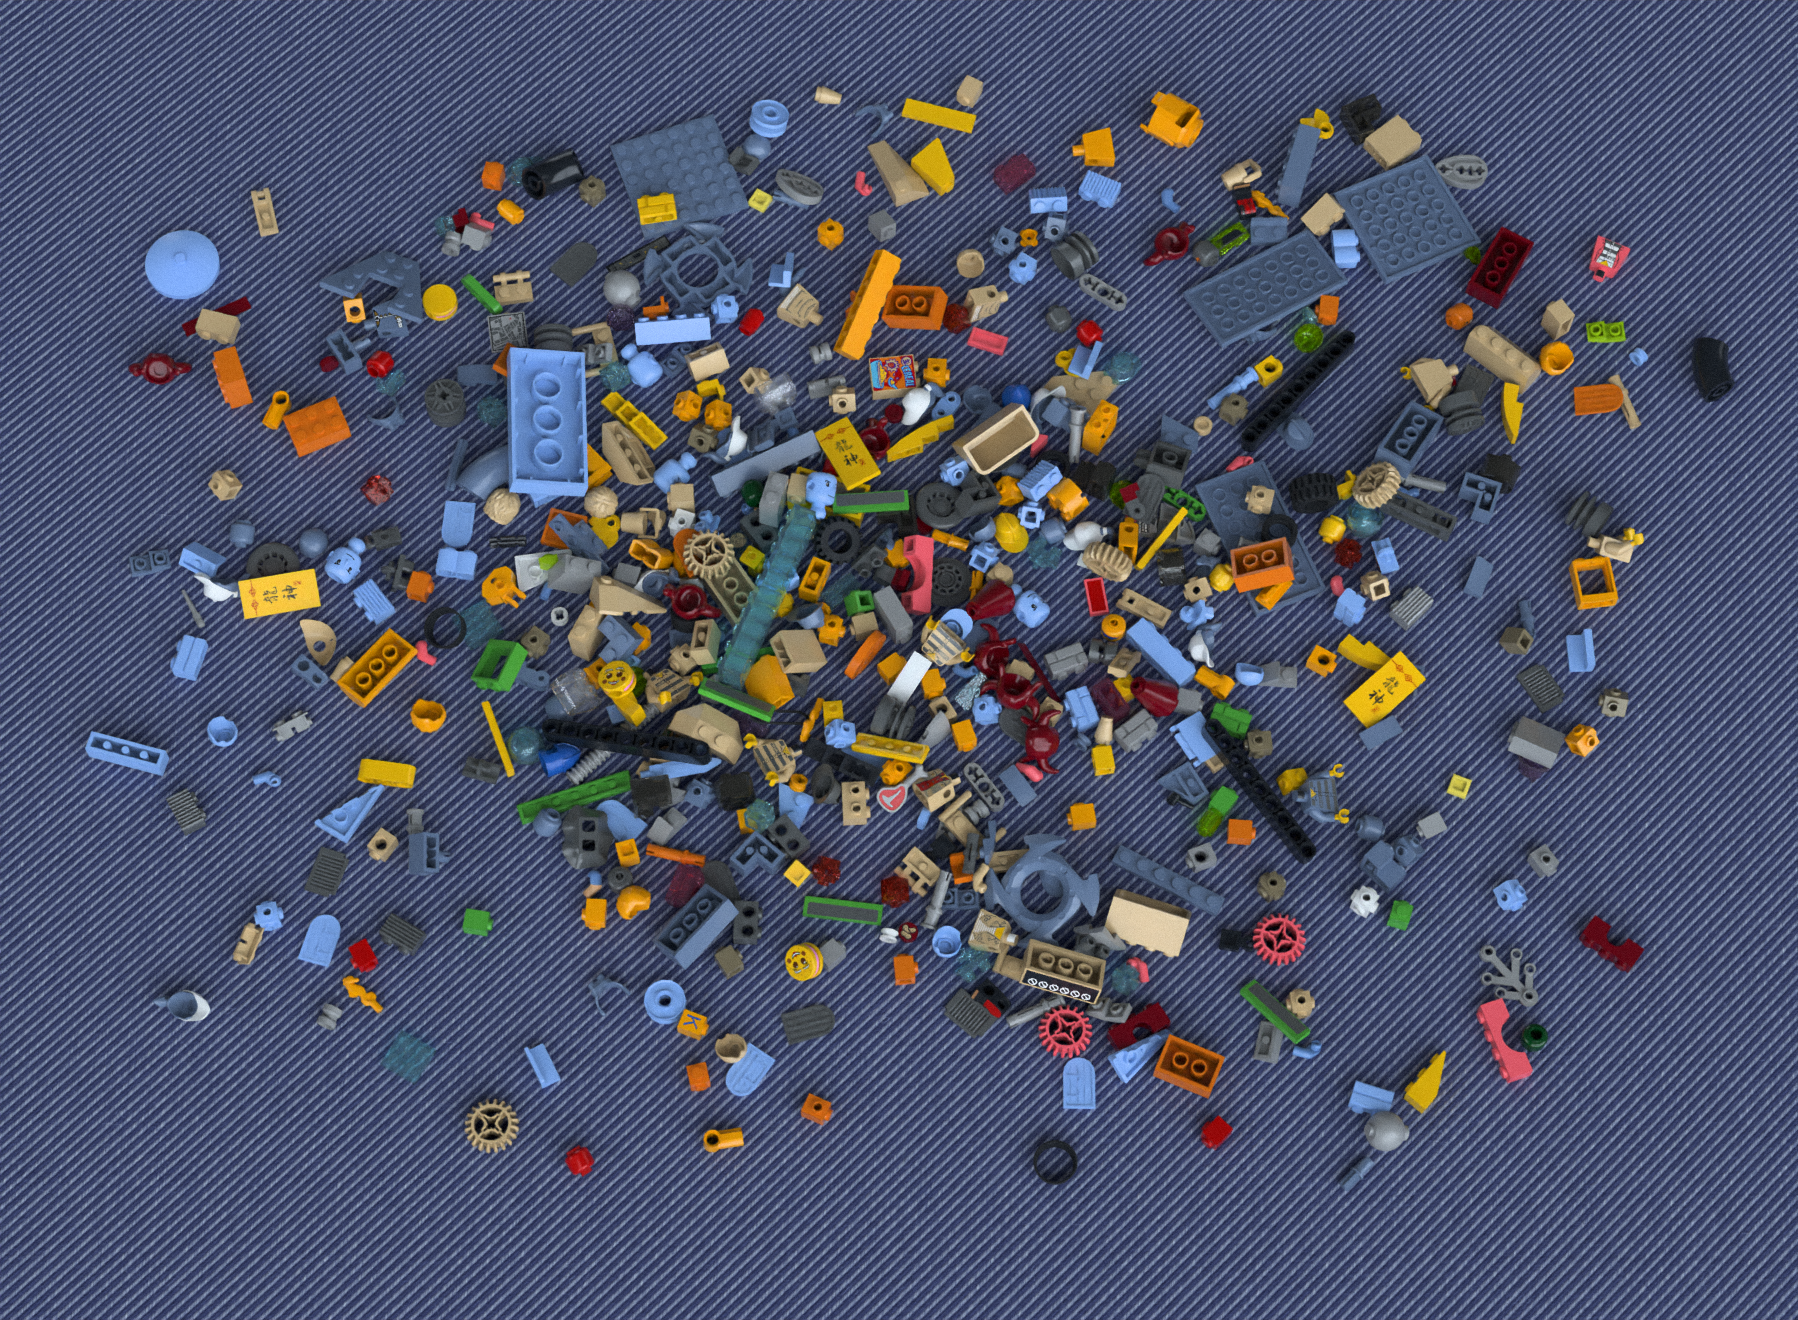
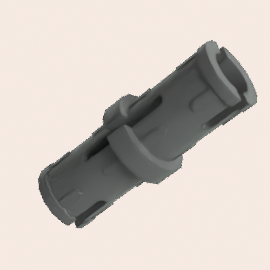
[962,833,980,874]

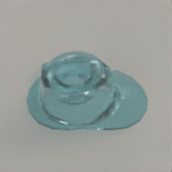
[507,156,544,187]
[1103,352,1142,385]

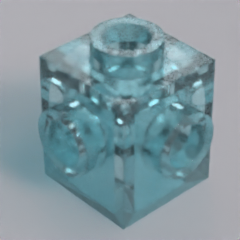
[599,361,631,393]
[477,395,507,429]
[744,798,775,834]
[1111,964,1141,996]

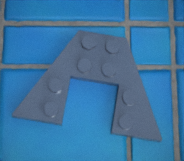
[319,250,423,324]

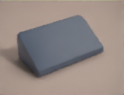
[1463,555,1494,599]

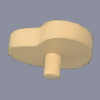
[647,510,666,527]

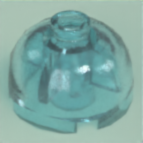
[1346,503,1385,538]
[506,726,545,765]

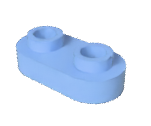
[931,391,961,421]

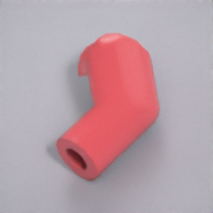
[469,212,495,232]
[1226,456,1254,473]

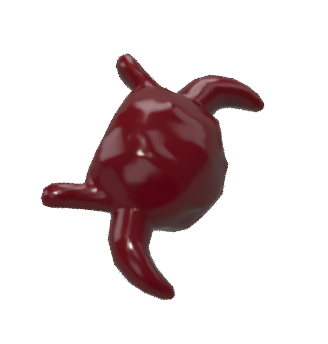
[1143,221,1195,266]
[128,352,192,385]
[858,417,891,461]
[663,583,722,620]
[966,623,1017,687]
[979,663,1043,721]
[1019,709,1061,774]

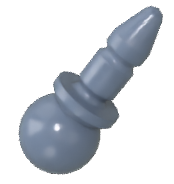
[779,267,806,297]

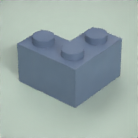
[1041,397,1091,437]
[1458,472,1502,525]
[597,615,644,664]
[729,830,785,878]
[1360,840,1406,894]

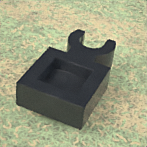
[924,833,958,864]
[1219,929,1254,952]

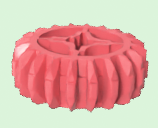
[1253,913,1306,966]
[1038,1005,1092,1058]

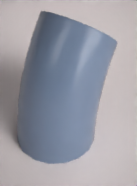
[455,444,509,501]

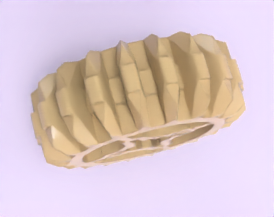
[1352,461,1401,509]
[683,529,735,580]
[1082,541,1133,582]
[465,1099,519,1153]

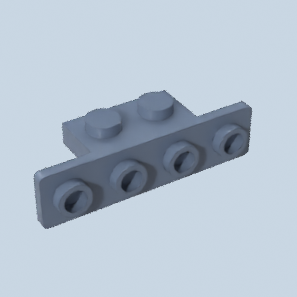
[548,513,610,576]

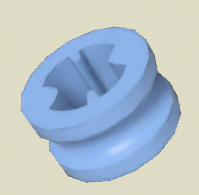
[1629,347,1648,366]

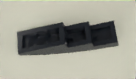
[803,737,881,787]

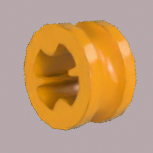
[789,774,808,792]

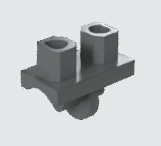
[851,543,888,578]
[381,554,415,593]
[786,673,810,698]
[462,756,502,785]
[1073,934,1110,960]

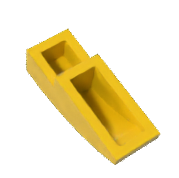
[1501,382,1524,444]
[1337,634,1391,671]
[611,691,647,727]

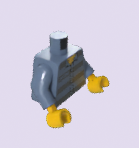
[1292,764,1349,824]

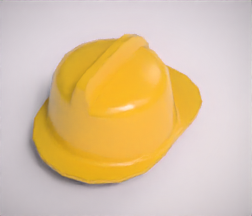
[993,512,1029,553]

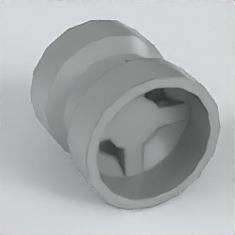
[441,231,462,257]
[809,342,832,365]
[963,799,990,825]
[316,1004,343,1030]

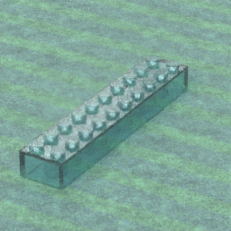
[717,504,816,691]

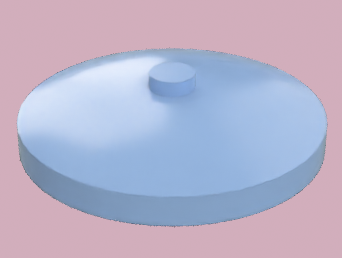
[145,230,220,299]

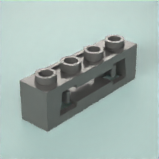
[1379,490,1458,542]

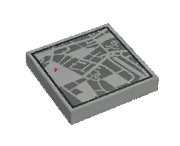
[487,312,529,353]

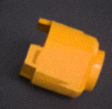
[1140,91,1204,149]

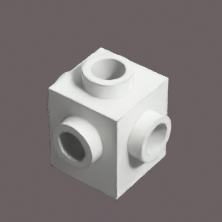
[668,508,696,538]
[1350,886,1379,918]

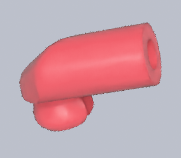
[855,171,872,196]
[1330,575,1345,597]
[415,640,437,666]
[1015,762,1043,782]
[1126,957,1149,983]

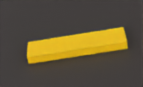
[902,98,976,134]
[1133,507,1188,571]
[481,701,515,777]
[851,732,930,764]

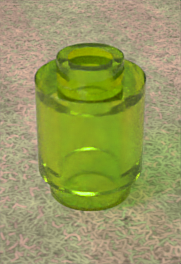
[1196,808,1223,838]

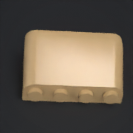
[1463,325,1542,395]
[951,402,1039,475]
[1105,889,1192,957]

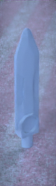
[640,757,721,781]

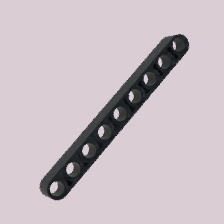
[1241,330,1355,452]
[542,719,712,765]
[1201,719,1316,864]

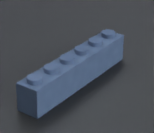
[707,429,821,498]

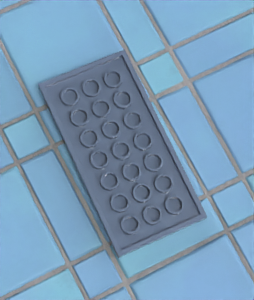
[1183,229,1348,348]
[1194,460,1326,617]

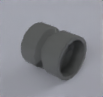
[1088,638,1118,666]

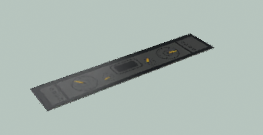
[606,234,671,272]

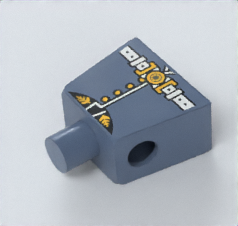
[363,299,409,338]

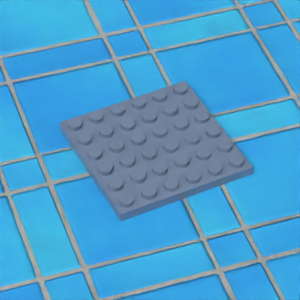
[610,114,749,241]
[1332,155,1481,285]

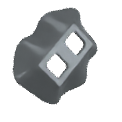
[562,805,613,869]

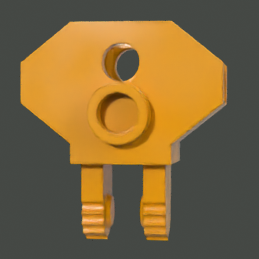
[482,566,527,609]

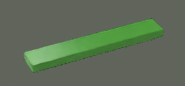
[516,770,634,825]

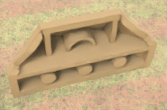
[602,421,655,485]
[668,703,743,765]

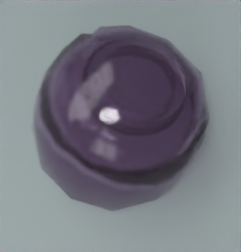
[606,304,635,331]

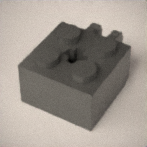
[1133,441,1192,490]

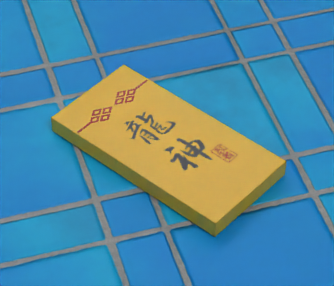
[814,417,881,491]
[238,568,321,619]
[1343,651,1426,729]

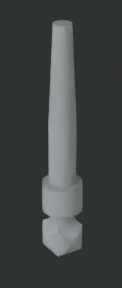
[181,590,205,628]

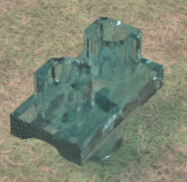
[1027,537,1062,570]
[954,948,992,983]

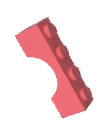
[901,535,934,615]
[1476,998,1533,1084]

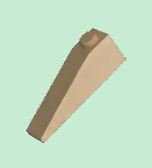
[867,140,929,207]
[589,576,667,616]

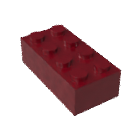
[1465,227,1534,309]

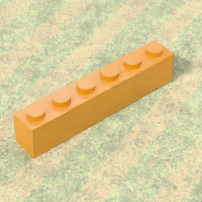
[833,249,902,360]

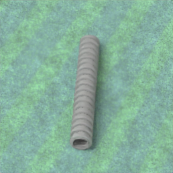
[566,701,660,785]

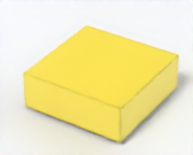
[748,188,773,213]
[1446,774,1472,799]

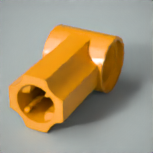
[262,391,292,430]
[1194,665,1235,700]
[703,1127,744,1152]

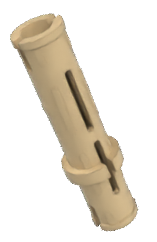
[1608,375,1641,429]

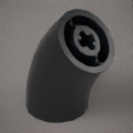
[522,148,585,200]
[1692,337,1735,403]

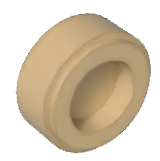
[1193,416,1212,436]

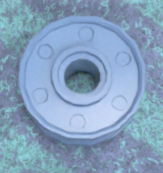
[749,100,789,138]
[644,980,687,1024]

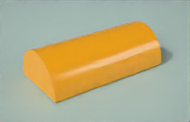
[337,628,418,708]

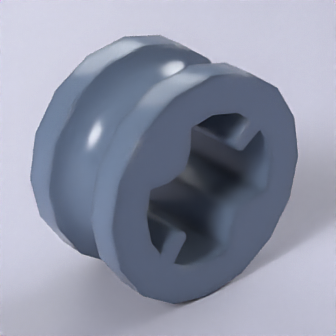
[1072,733,1092,752]

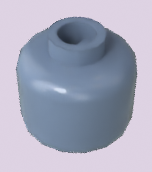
[1038,517,1068,545]
[229,520,255,548]
[533,808,562,837]
[1355,814,1385,842]

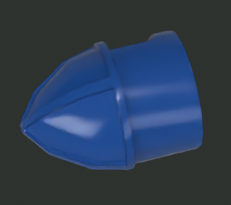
[1002,383,1031,411]
[538,743,581,778]

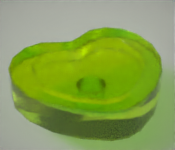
[1464,246,1481,265]

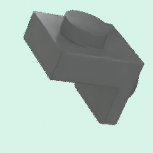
[728,146,760,176]

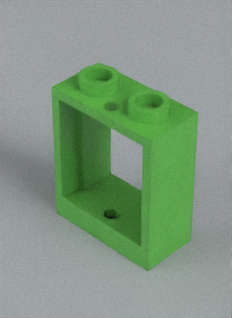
[471,639,528,692]

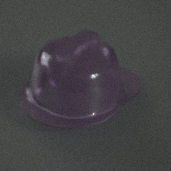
[1517,755,1550,783]

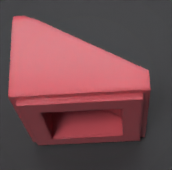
[1030,434,1048,458]

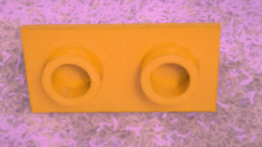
[1255,581,1293,611]

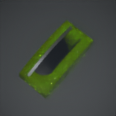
[1210,222,1251,257]

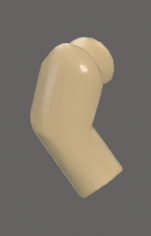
[973,863,990,894]

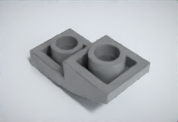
[577,342,613,365]
[1085,998,1132,1023]

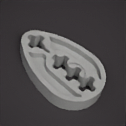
[1435,155,1488,190]
[775,169,824,205]

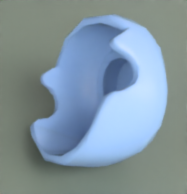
[1235,663,1264,686]
[207,716,238,747]
[932,925,962,958]

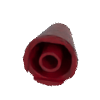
[966,579,1015,620]
[1130,677,1179,718]

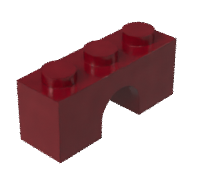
[1579,915,1645,973]
[1107,1002,1171,1052]

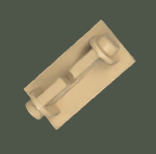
[233,923,265,965]

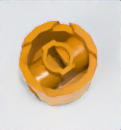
[1046,477,1089,522]

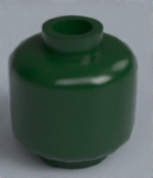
[741,480,765,508]
[1520,1024,1548,1052]

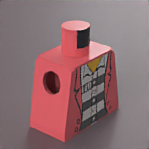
[1589,235,1631,282]

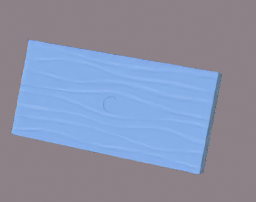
[507,347,588,497]

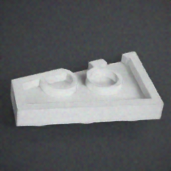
[515,549,572,592]

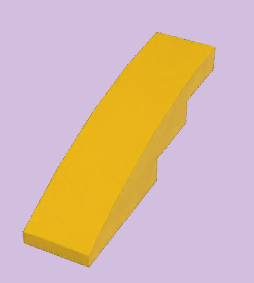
[601,389,668,451]
[886,414,954,462]

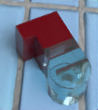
[435,207,469,237]

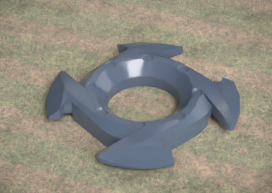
[643,222,753,320]
[984,834,1100,948]

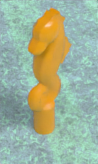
[1251,190,1289,220]
[800,698,825,742]
[342,976,383,1013]

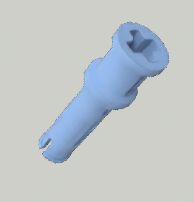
[1207,366,1259,410]

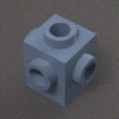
[1042,212,1069,242]
[989,226,1018,257]
[684,778,716,810]
[1392,834,1426,867]

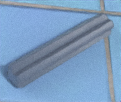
[445,439,468,491]

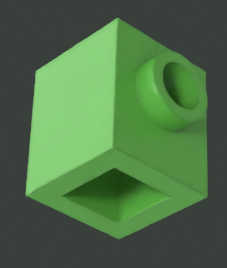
[844,589,875,617]
[1208,785,1239,820]
[1387,900,1413,931]
[462,908,494,936]

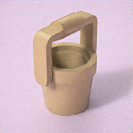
[1221,159,1262,191]
[621,508,662,539]

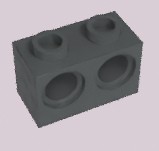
[740,509,781,554]
[767,814,810,862]
[733,901,763,945]

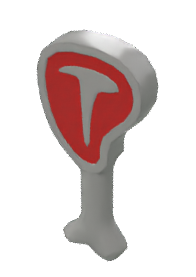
[876,764,928,813]

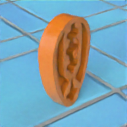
[844,630,886,680]

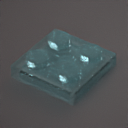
[451,599,504,651]
[380,1030,436,1085]

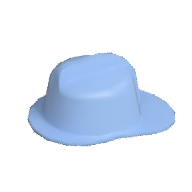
[940,608,973,640]

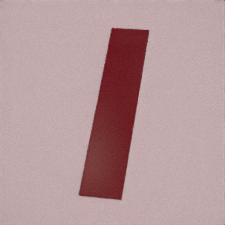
[181,296,252,337]
[1017,643,1062,703]

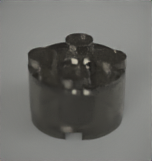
[1478,453,1522,494]
[1156,546,1187,587]
[714,771,757,811]

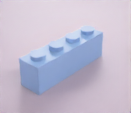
[635,312,711,345]
[1125,618,1196,690]
[85,731,169,776]

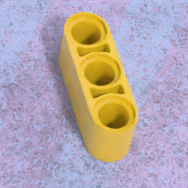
[357,759,416,788]

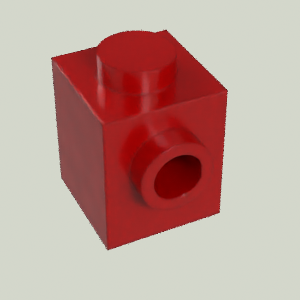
[348,938,379,973]
[1201,1115,1233,1150]

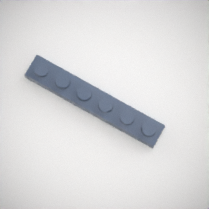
[1111,845,1225,917]

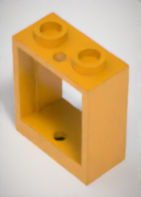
[1081,399,1119,456]
[1569,556,1618,610]

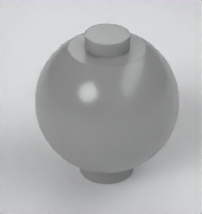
[603,270,642,309]
[1364,1111,1409,1151]

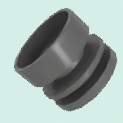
[1051,230,1099,280]
[534,323,573,352]
[425,379,467,428]
[1438,390,1485,436]
[1565,491,1614,538]
[870,694,917,741]

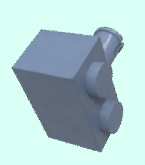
[325,329,372,376]
[409,832,450,876]

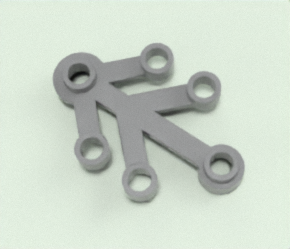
[1479,945,1538,1007]

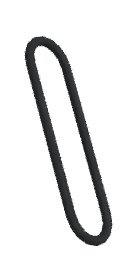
[749,710,809,725]

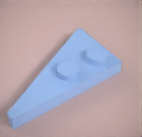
[779,783,814,849]
[314,784,385,844]
[1107,1029,1173,1083]

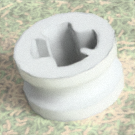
[551,607,569,626]
[879,928,899,944]

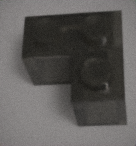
[1339,93,1382,146]
[1072,460,1117,502]
[876,494,918,539]
[629,774,672,819]

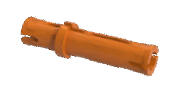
[646,843,706,868]

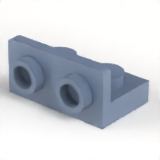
[1249,216,1288,246]

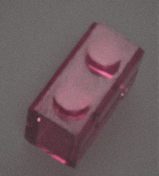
[993,153,1036,195]
[1091,677,1130,724]
[665,863,705,909]

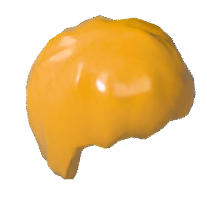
[1539,341,1574,376]
[410,698,446,733]
[616,885,651,920]

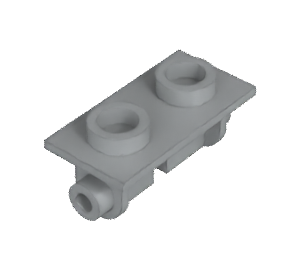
[807,375,846,399]
[272,710,313,742]

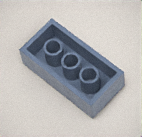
[1275,123,1321,208]
[1373,400,1444,479]
[652,883,739,970]

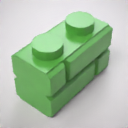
[1210,702,1253,740]

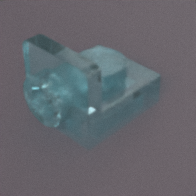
[375,369,406,397]

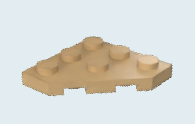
[1044,371,1119,417]

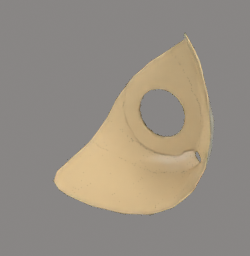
[300,619,336,666]

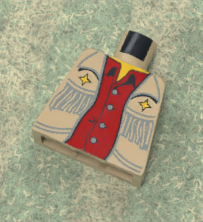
[912,769,961,812]

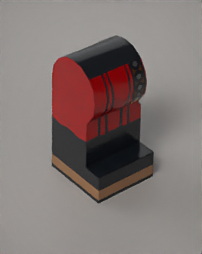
[1232,183,1256,221]
[970,978,1011,1018]

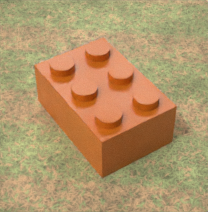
[881,285,948,330]
[212,346,253,409]
[282,396,351,457]
[1230,537,1295,593]
[1153,1034,1225,1099]

